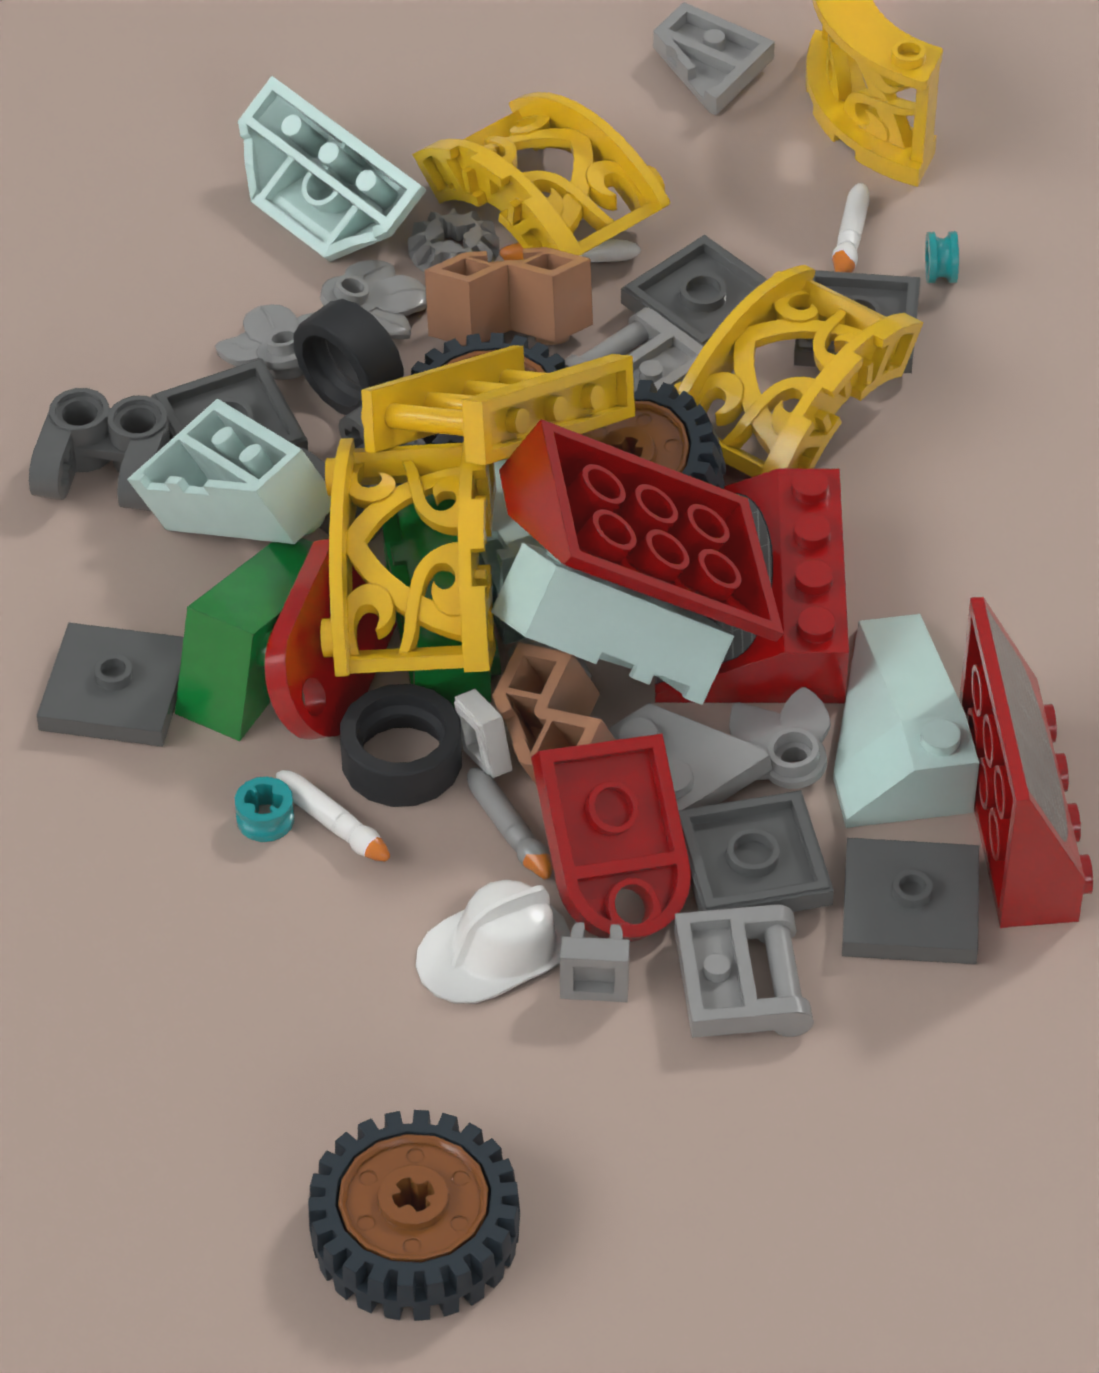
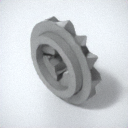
[408,207,500,272]

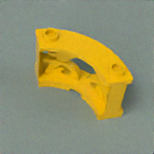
[805,0,943,187]
[412,92,670,256]
[674,265,924,477]
[320,438,497,677]

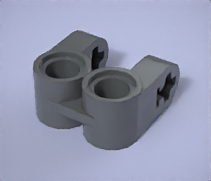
[29,388,171,511]

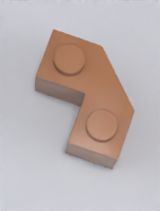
[425,247,593,346]
[492,642,616,784]

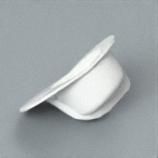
[416,880,570,1004]

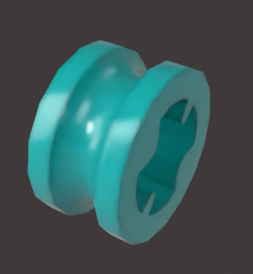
[925,231,959,284]
[234,776,295,842]

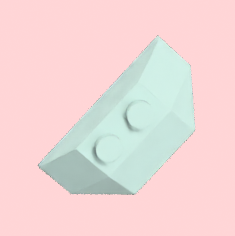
[238,76,427,262]

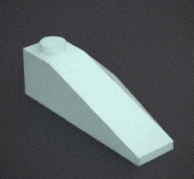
[833,614,979,828]

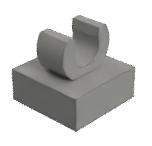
[560,922,630,1002]

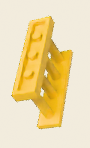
[361,345,635,465]

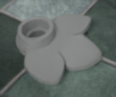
[320,260,427,339]
[215,305,315,380]
[729,687,831,789]

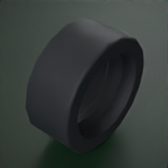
[293,299,404,415]
[340,684,462,807]

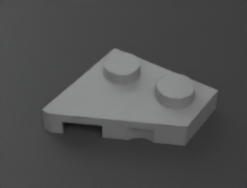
[653,2,775,115]
[608,703,773,810]

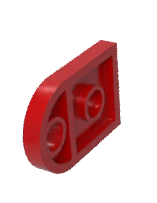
[265,539,397,740]
[531,733,691,942]

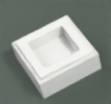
[454,689,513,778]

